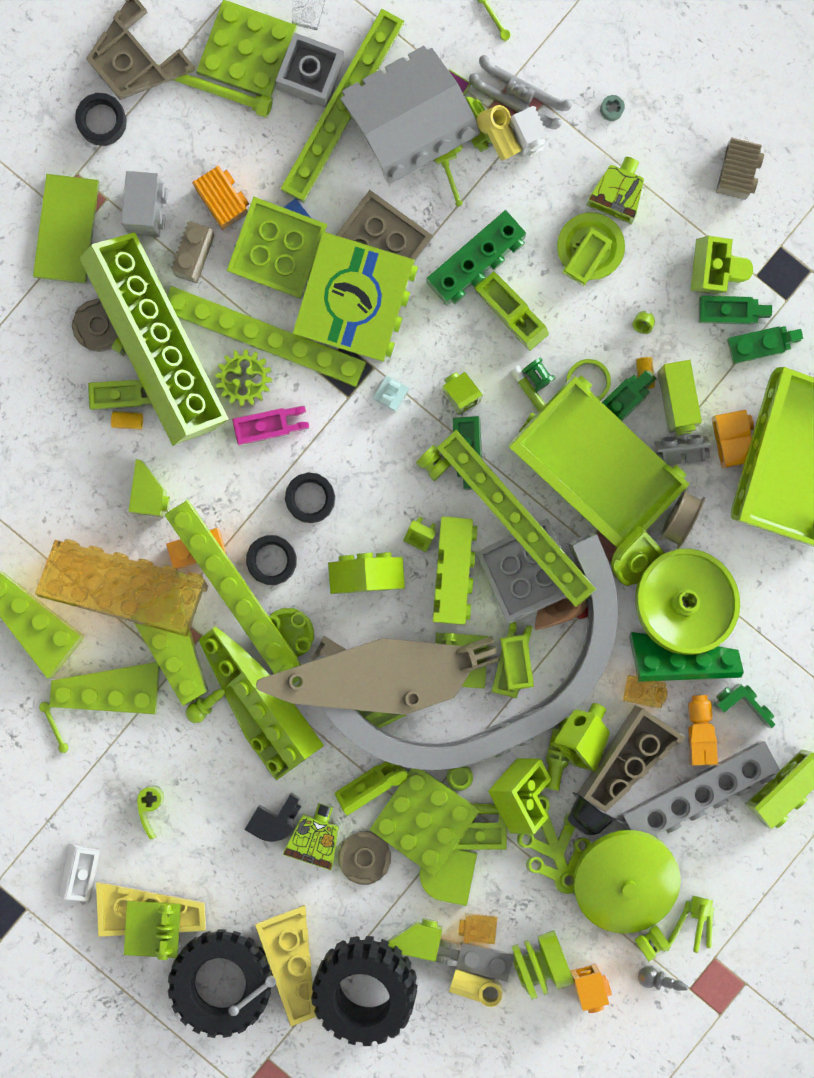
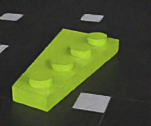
[49,662,160,714]

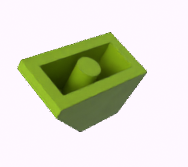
[442,372,483,415]
[128,459,170,517]
[387,918,442,962]

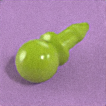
[185,688,226,723]

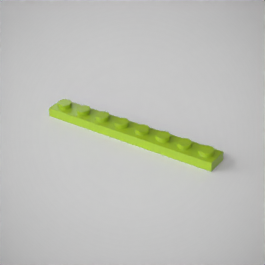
[281,9,404,203]
[167,286,366,388]
[436,430,597,607]
[164,499,302,684]

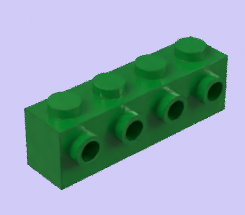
[426,210,526,306]

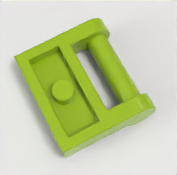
[454,803,507,850]

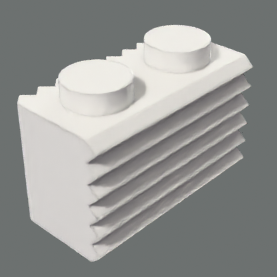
[510,106,548,158]

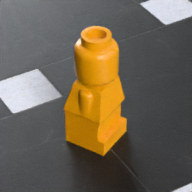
[688,695,718,766]

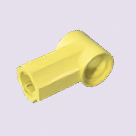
[477,105,522,161]
[449,969,503,1007]

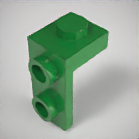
[714,684,776,728]

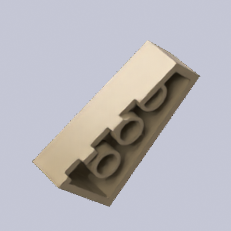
[577,705,686,813]

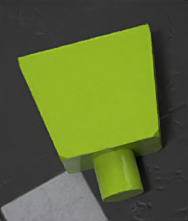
[554,703,610,772]

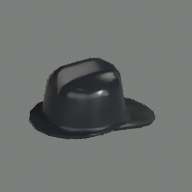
[567,792,628,835]

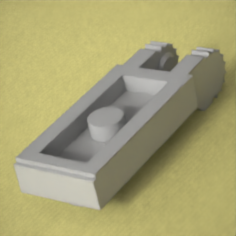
[436,939,513,982]

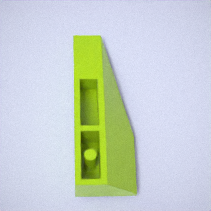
[198,626,324,781]

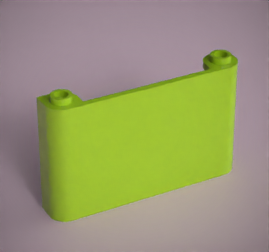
[731,367,814,547]
[508,375,690,548]

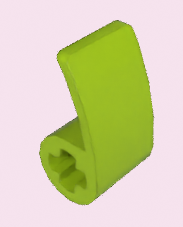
[137,786,164,839]

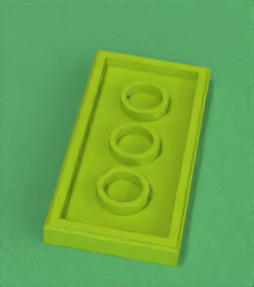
[33,174,99,284]

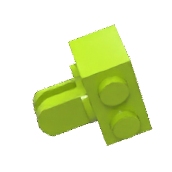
[690,235,753,294]

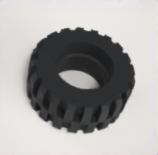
[168,929,271,1038]
[311,936,418,1046]

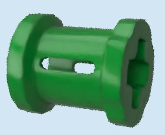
[522,357,556,392]

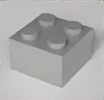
[276,32,344,108]
[121,171,168,237]

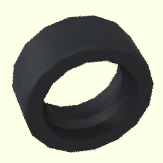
[75,93,127,146]
[285,472,335,523]
[246,535,297,585]

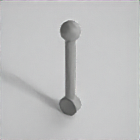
[228,976,276,1016]

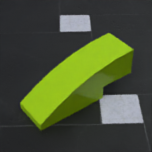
[475,271,549,351]

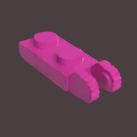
[232,406,309,446]

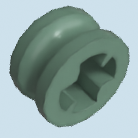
[600,95,625,121]

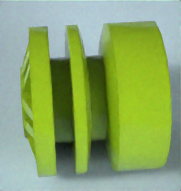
[511,930,574,1000]

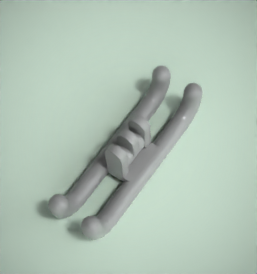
[469,55,572,130]

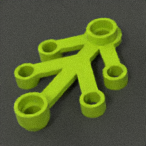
[517,794,591,894]

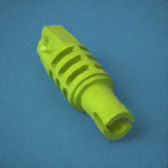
[545,717,569,791]

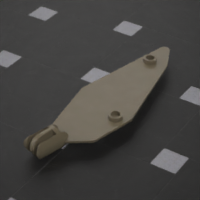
[256,636,500,715]

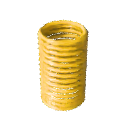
[636,357,655,389]
[111,411,143,430]

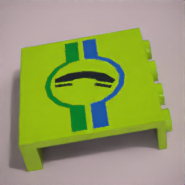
[293,232,418,362]

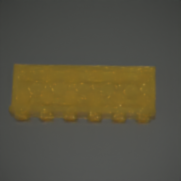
[35,539,208,637]

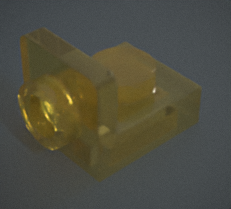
[458,913,497,944]

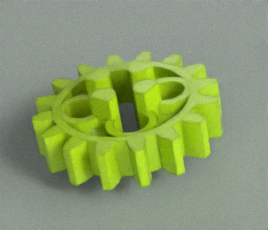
[215,349,273,407]

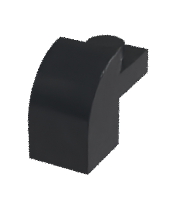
[244,792,302,842]

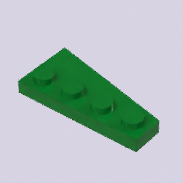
[629,632,744,682]

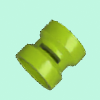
[416,445,451,481]
[634,925,671,962]

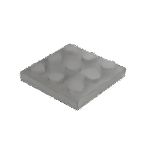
[476,519,566,624]

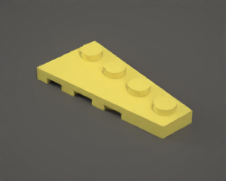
[96,882,206,937]
[255,905,316,1027]

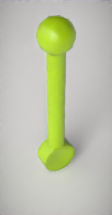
[478,0,510,41]
[39,702,68,753]

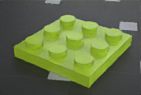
[196,0,297,97]
[226,196,328,299]
[369,768,480,876]

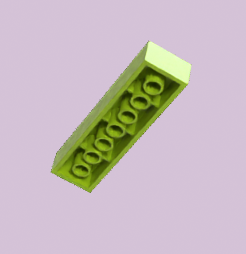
[79,232,228,446]

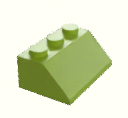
[745,749,814,829]

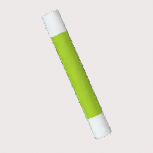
[510,366,546,412]

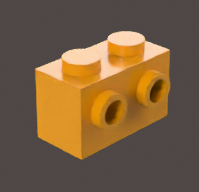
[570,964,612,1013]

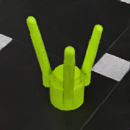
[666,896,714,953]

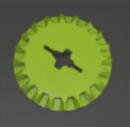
[557,212,625,281]

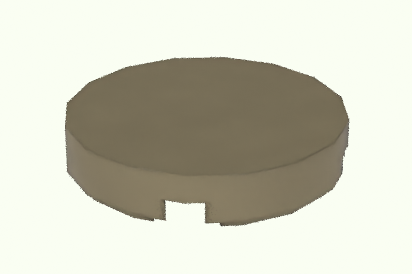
[72,299,119,352]
[338,831,391,885]

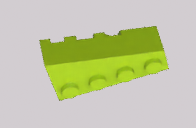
[432,516,478,625]
[0,571,86,678]
[129,587,209,706]

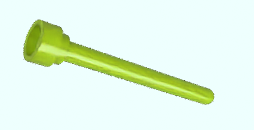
[157,64,273,118]

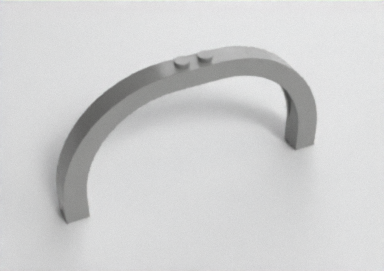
[305,532,618,770]

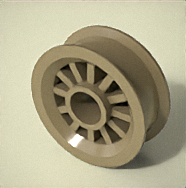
[659,488,705,549]

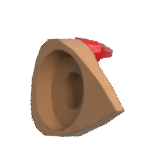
[534,597,588,630]

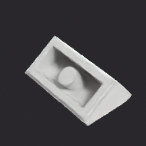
[58,844,100,903]

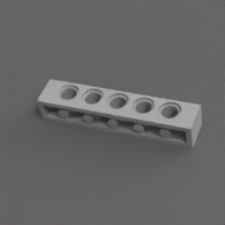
[621,740,780,838]

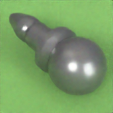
[638,966,689,991]

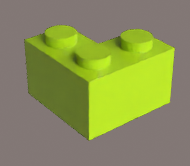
[328,552,405,594]
[488,758,551,834]

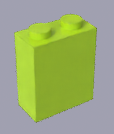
[657,359,702,436]

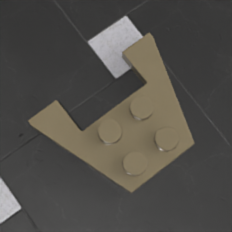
[86,0,196,100]

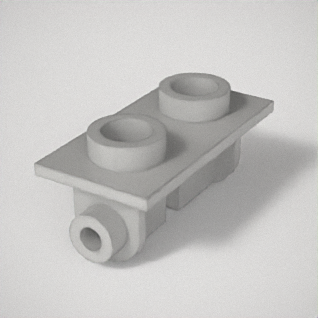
[654,434,711,465]

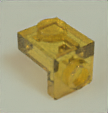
[623,675,668,708]

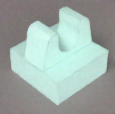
[373,375,409,412]

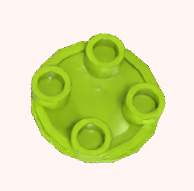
[269,608,314,657]

